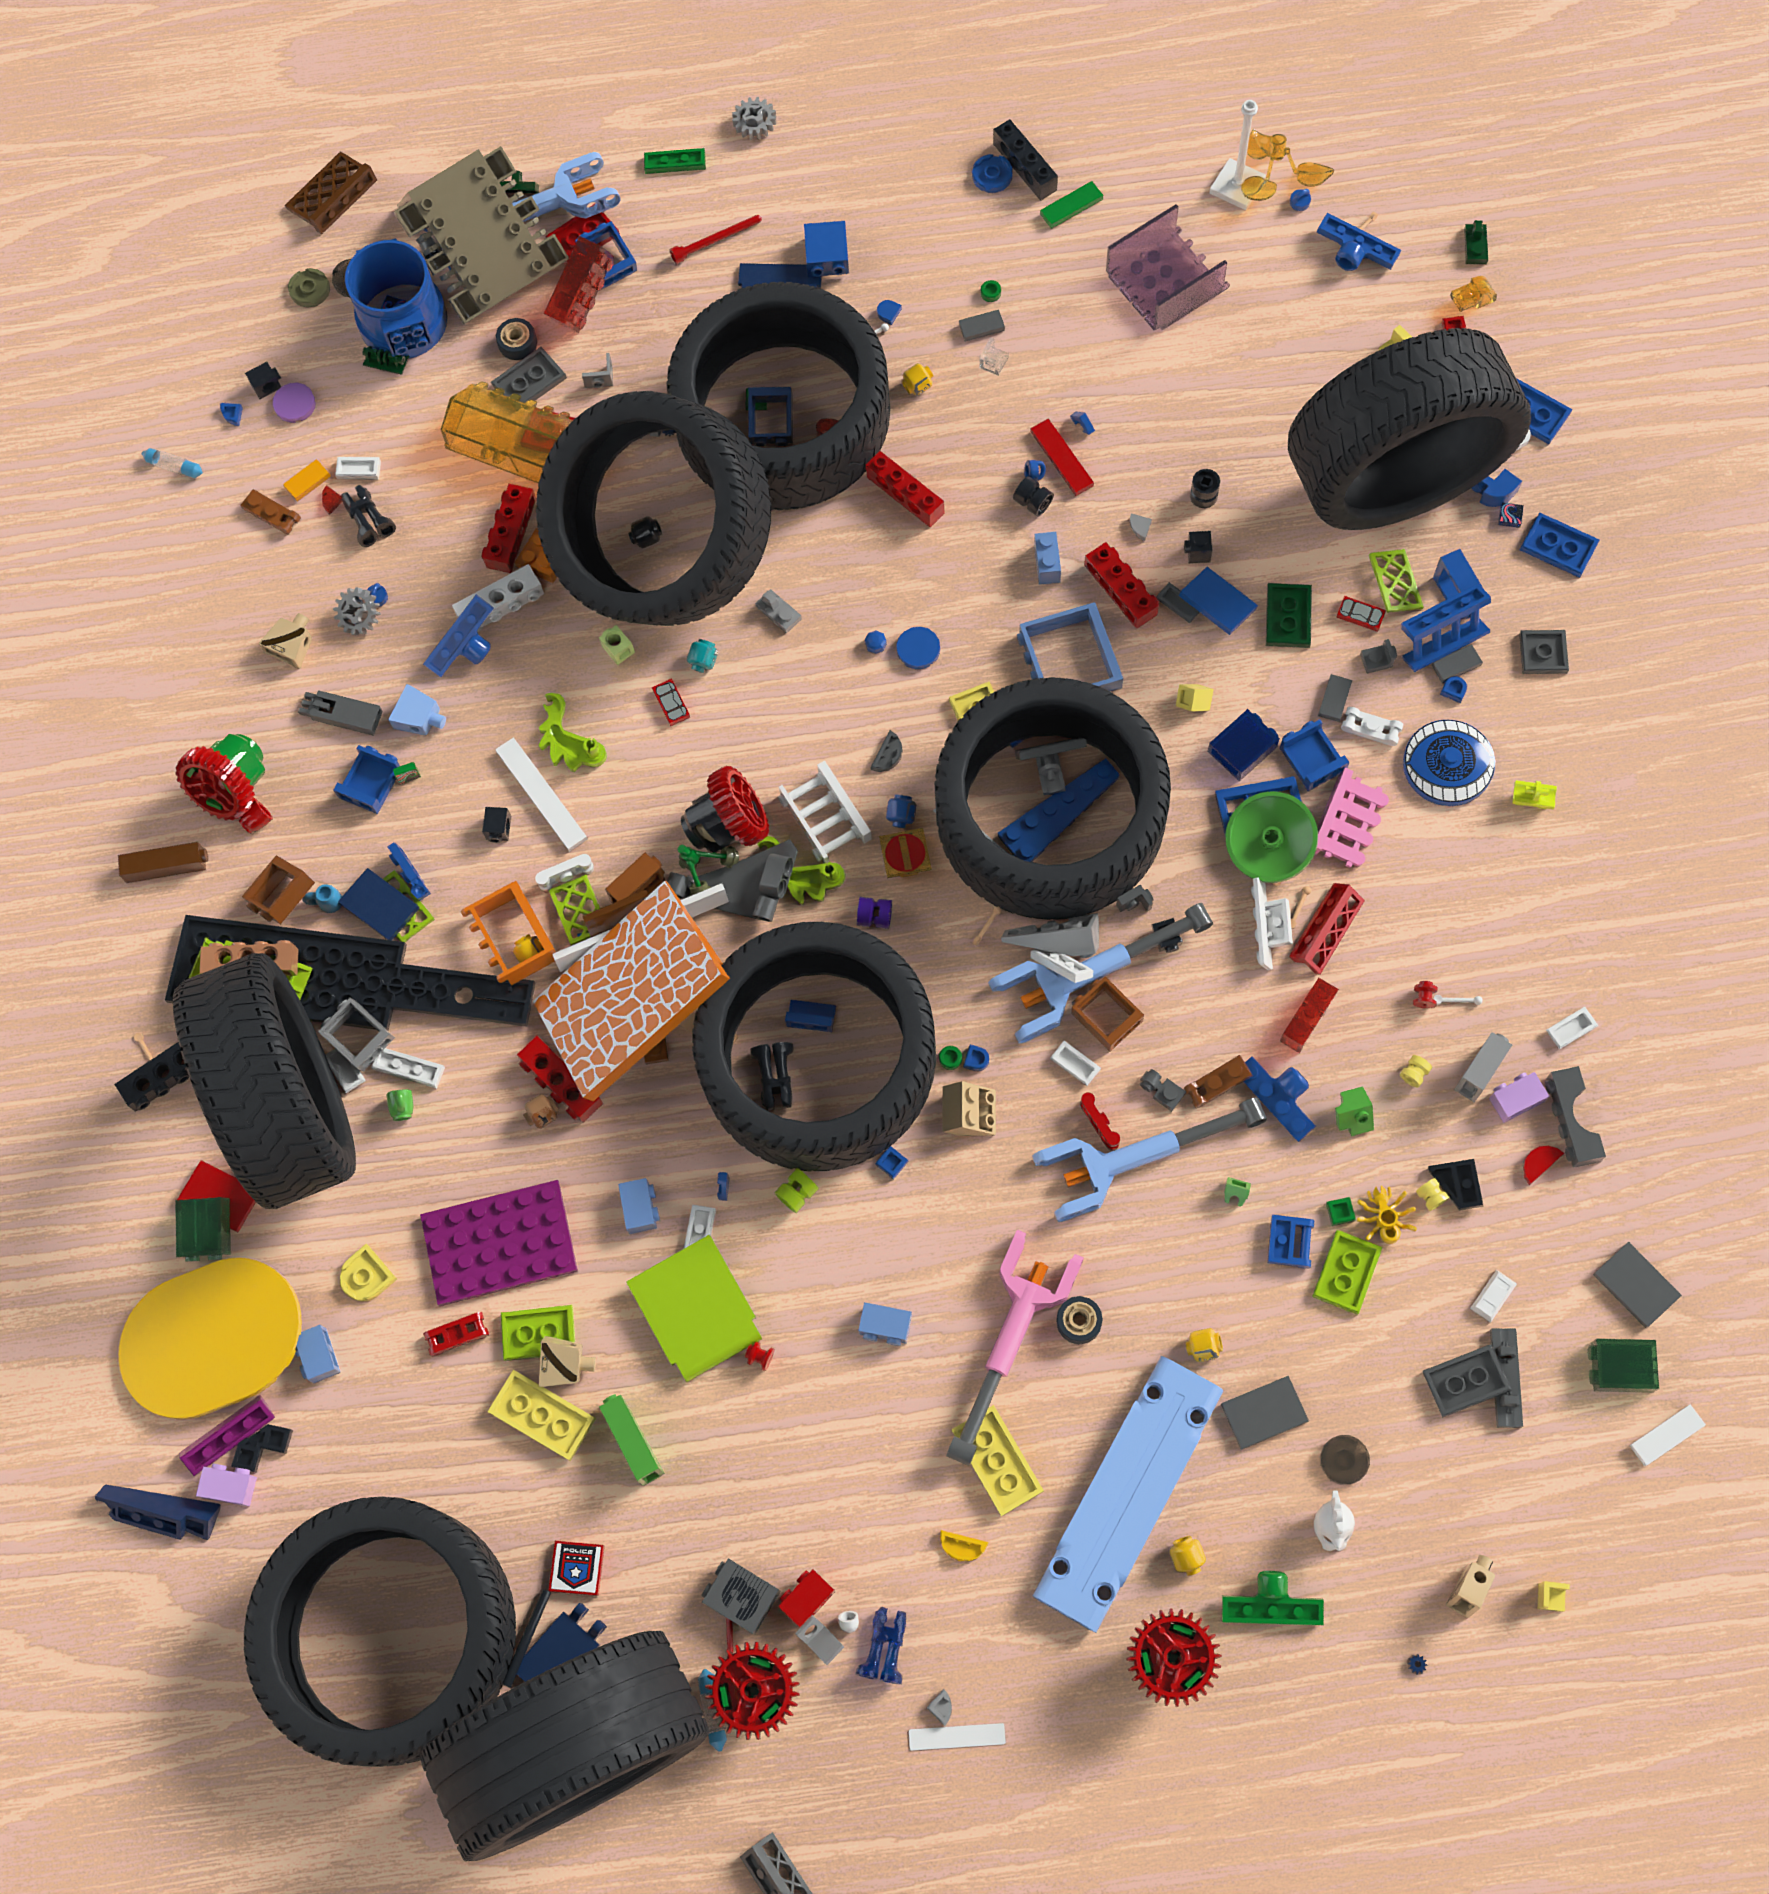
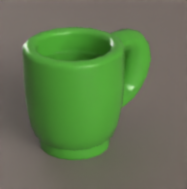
[386,1089,413,1121]

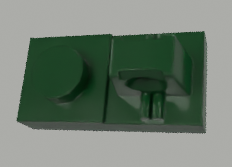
[1464,220,1488,264]

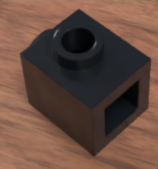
[1184,531,1213,564]

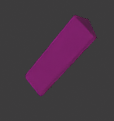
[179,1395,275,1476]

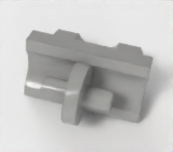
[1036,753,1066,795]

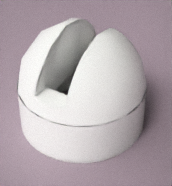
[838,1611,859,1633]

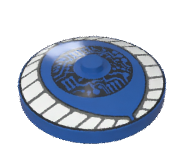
[1403,720,1495,806]

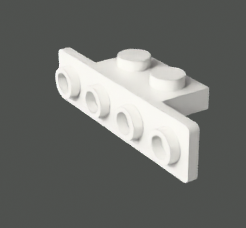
[1251,878,1293,970]

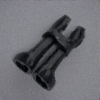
[341,485,396,547]
[750,1042,794,1111]

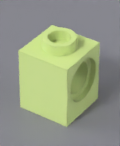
[599,625,635,665]

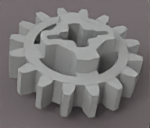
[732,97,776,140]
[333,587,381,635]

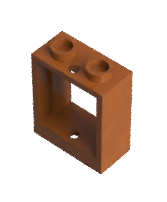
[605,852,666,904]
[242,855,315,925]
[1071,976,1144,1052]

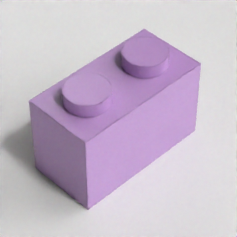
[1489,1072,1549,1123]
[196,1464,257,1507]

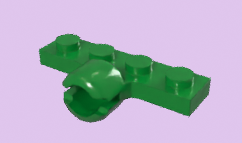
[1222,1571,1324,1625]

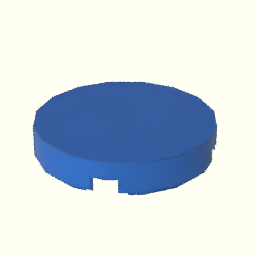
[972,154,1012,193]
[896,626,940,669]

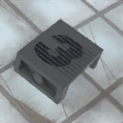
[702,1558,781,1635]

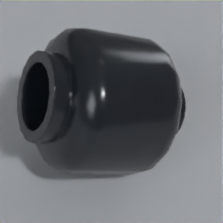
[628,516,662,548]

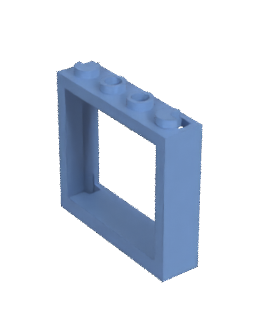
[1017,602,1123,692]

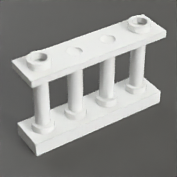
[778,761,872,863]

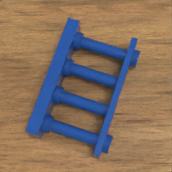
[1401,584,1491,672]

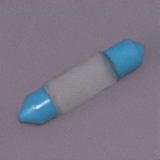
[141,448,203,478]
[698,1669,727,1752]

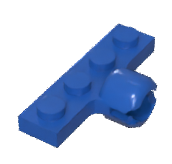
[1316,213,1402,271]
[423,594,494,677]
[1243,1056,1316,1142]

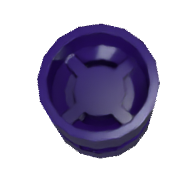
[857,897,892,929]

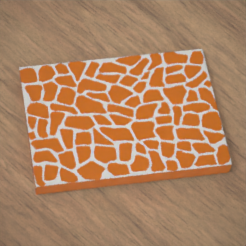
[533,881,730,1101]

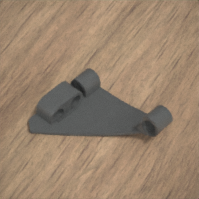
[667,839,798,922]

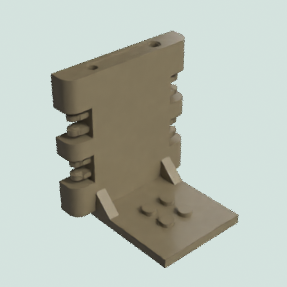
[393,146,569,324]

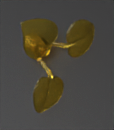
[1241,129,1334,201]

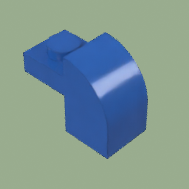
[1471,469,1522,507]

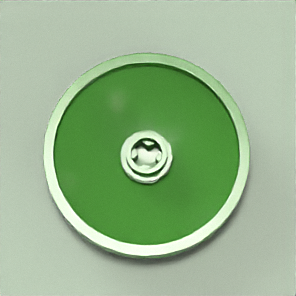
[1226,791,1318,883]

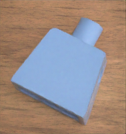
[388,684,446,735]

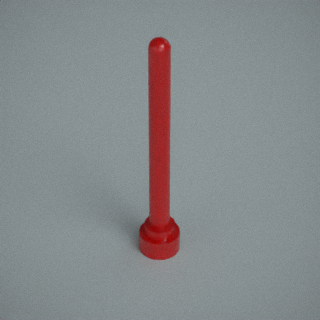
[669,215,762,265]

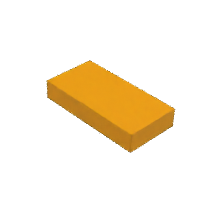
[283,459,331,502]

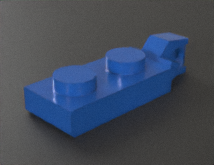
[387,842,431,901]

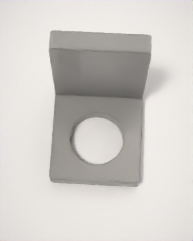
[582,353,613,388]
[795,1615,844,1665]

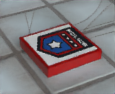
[549,1541,605,1596]

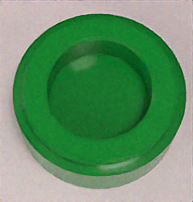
[980,280,1001,302]
[939,1046,962,1070]

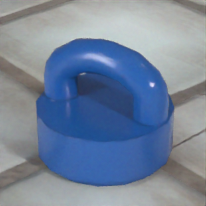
[1290,189,1311,211]
[1024,460,1046,481]
[367,583,388,607]

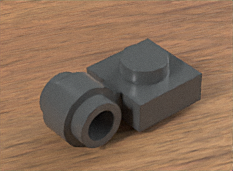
[1140,1069,1186,1112]

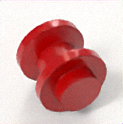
[1413,981,1438,1009]
[745,1341,775,1371]

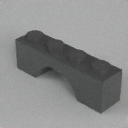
[1545,1066,1606,1168]

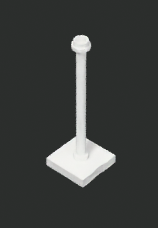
[1209,100,1266,210]

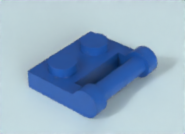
[1267,1215,1315,1269]

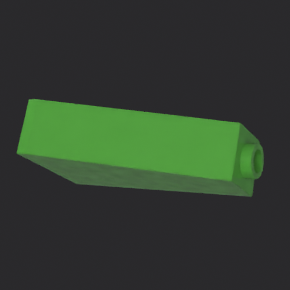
[599,1394,665,1486]

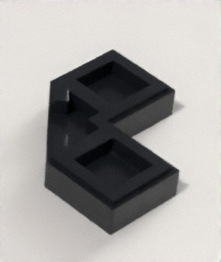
[231,1424,293,1473]

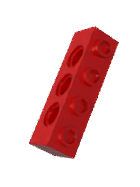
[866,451,945,528]
[517,1036,603,1123]

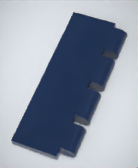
[738,263,822,288]

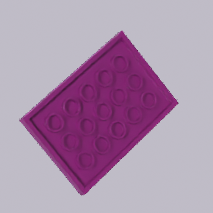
[420,1180,578,1306]

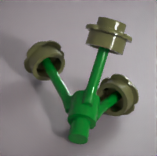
[678,845,739,896]

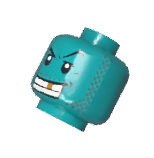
[687,639,718,673]

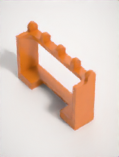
[461,881,556,985]

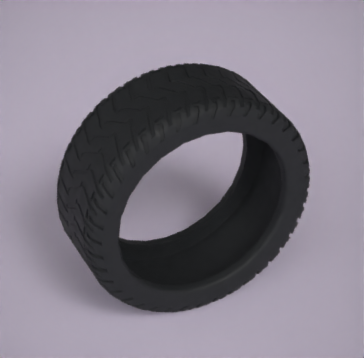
[667,282,890,510]
[1288,328,1531,530]
[536,391,771,626]
[934,677,1171,920]
[692,921,936,1172]
[173,953,356,1209]
[244,1496,516,1767]

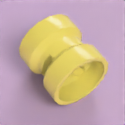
[1399,1055,1432,1088]
[1416,1178,1449,1211]

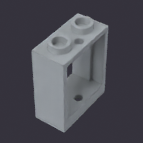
[318,998,395,1072]
[1454,1032,1512,1103]

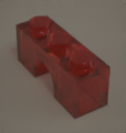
[1280,977,1339,1054]

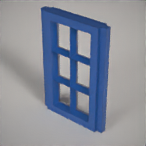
[1215,776,1302,838]

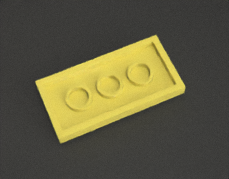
[488,1370,596,1461]
[952,1405,1044,1517]

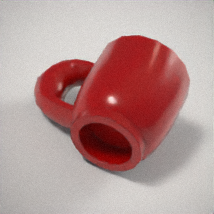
[239,798,273,834]

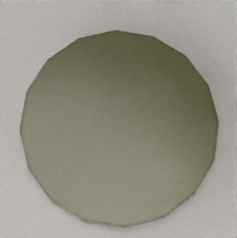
[288,268,330,308]

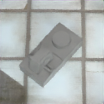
[755,589,802,634]

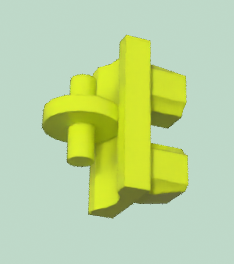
[1512,780,1557,809]

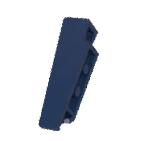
[95,1484,221,1540]

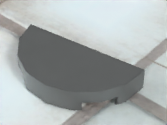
[871,730,903,772]

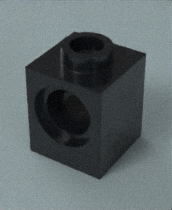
[245,362,281,399]
[482,807,512,843]

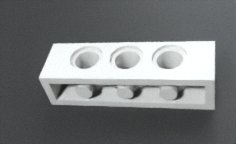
[452,564,544,632]

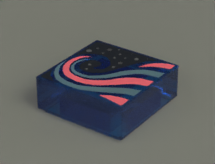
[1498,502,1524,528]

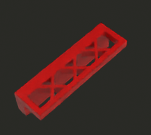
[1289,883,1365,975]

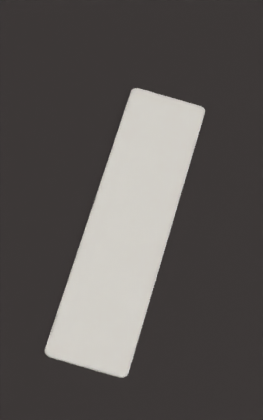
[909,1723,1006,1751]

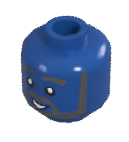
[886,795,917,828]

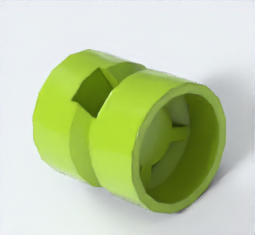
[774,1168,819,1213]

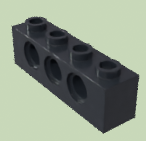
[993,119,1058,201]
[114,1042,189,1112]

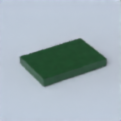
[1266,583,1312,648]

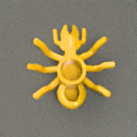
[1357,1186,1417,1244]

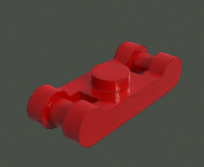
[1080,1092,1120,1151]
[423,1312,489,1357]

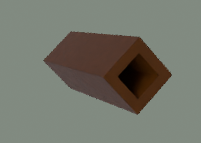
[118,842,208,883]

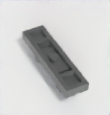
[1490,1328,1523,1428]

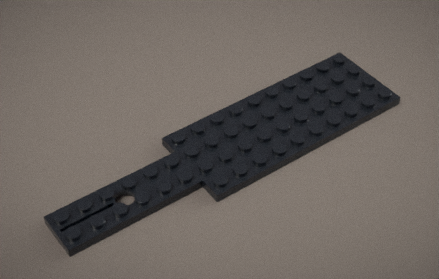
[165,915,536,1031]

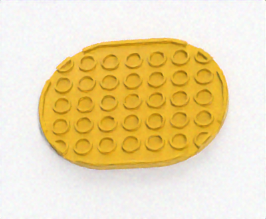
[118,1258,302,1419]

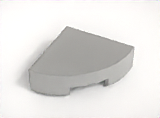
[1130,513,1152,541]
[927,1689,952,1726]

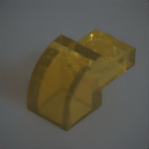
[1450,276,1497,312]

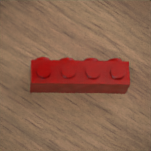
[481,483,536,573]
[1084,542,1159,629]

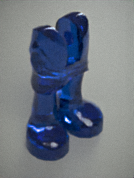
[855,1606,906,1685]

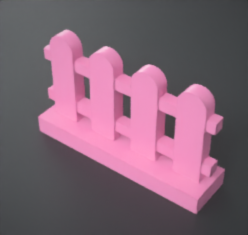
[1314,768,1389,868]

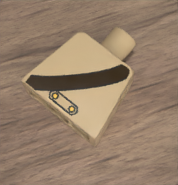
[259,613,312,669]
[539,1336,596,1387]
[1446,1555,1495,1618]

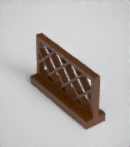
[285,151,377,235]

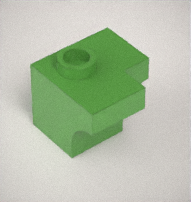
[1335,1086,1374,1136]

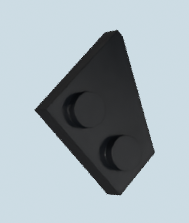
[1428,1159,1484,1211]

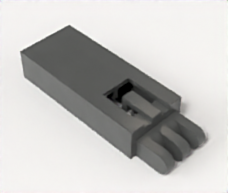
[298,690,383,736]

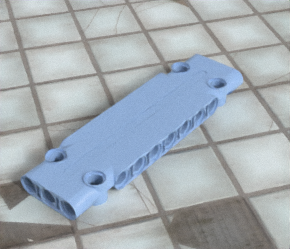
[1033,1356,1223,1633]

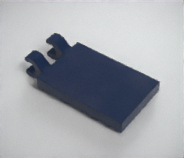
[517,1603,607,1682]

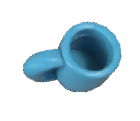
[302,884,342,913]

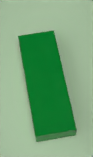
[644,148,706,174]
[1040,181,1104,229]

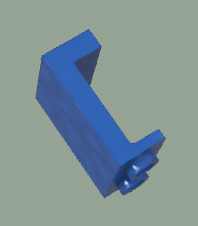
[804,221,849,277]
[1280,720,1349,791]
[333,745,400,814]

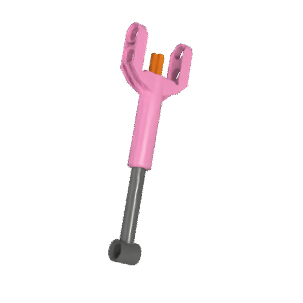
[946,1230,1084,1466]

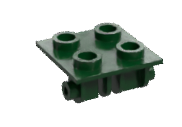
[362,346,410,375]

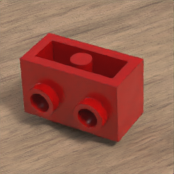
[778,1569,836,1628]

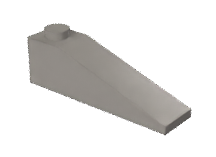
[1001,913,1099,958]

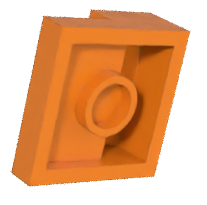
[515,528,557,583]

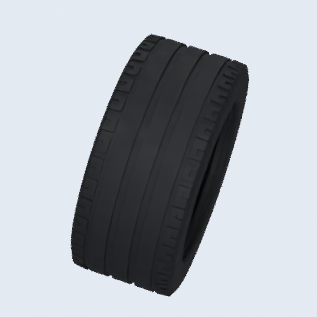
[419,1631,710,1861]

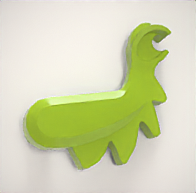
[539,693,607,772]
[757,836,846,905]

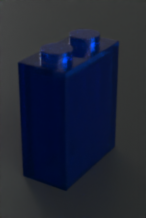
[1208,709,1280,782]

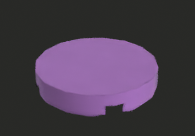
[273,383,316,423]

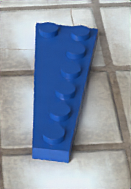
[998,758,1120,862]

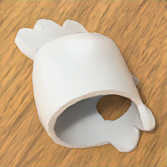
[1314,1490,1355,1551]

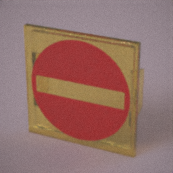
[879,828,932,879]

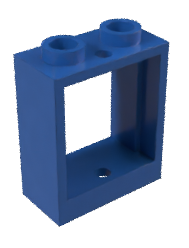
[575,221,637,290]
[1433,549,1484,619]

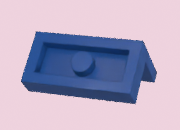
[785,1000,836,1033]

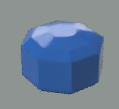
[865,630,887,654]

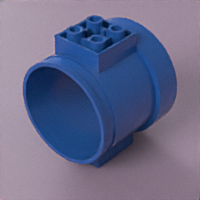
[345,238,448,359]

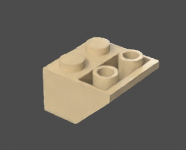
[942,1081,996,1136]

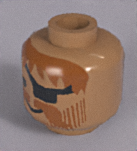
[523,1094,559,1129]

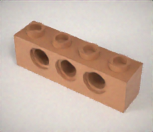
[200,940,298,976]

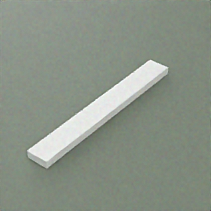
[552,884,729,972]

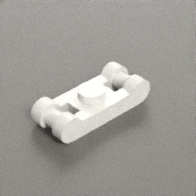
[1341,707,1403,746]
[535,854,594,892]

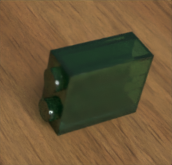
[175,1197,231,1262]
[1588,1338,1659,1393]

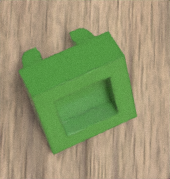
[1224,1177,1251,1207]

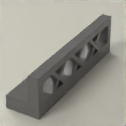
[740,1832,812,1894]

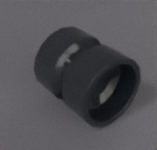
[1190,469,1220,509]
[1013,476,1054,517]

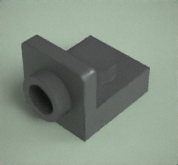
[1360,639,1397,674]
[1116,884,1154,912]

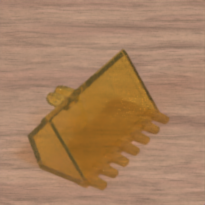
[441,381,572,484]

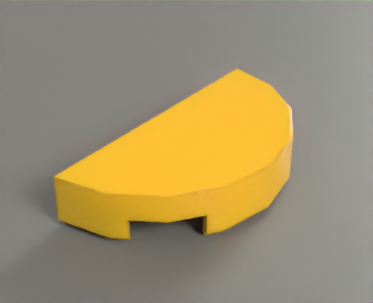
[940,1530,989,1562]

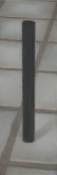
[502,1589,551,1688]

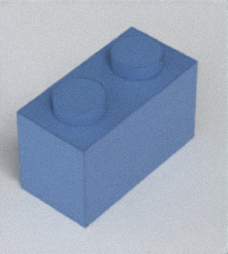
[1034,532,1061,585]
[618,1178,660,1234]
[858,1302,912,1346]
[295,1325,341,1383]

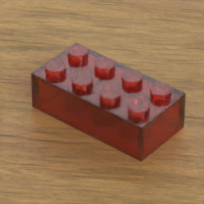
[543,236,614,333]

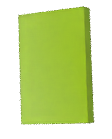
[1312,1230,1383,1315]
[501,1305,575,1361]

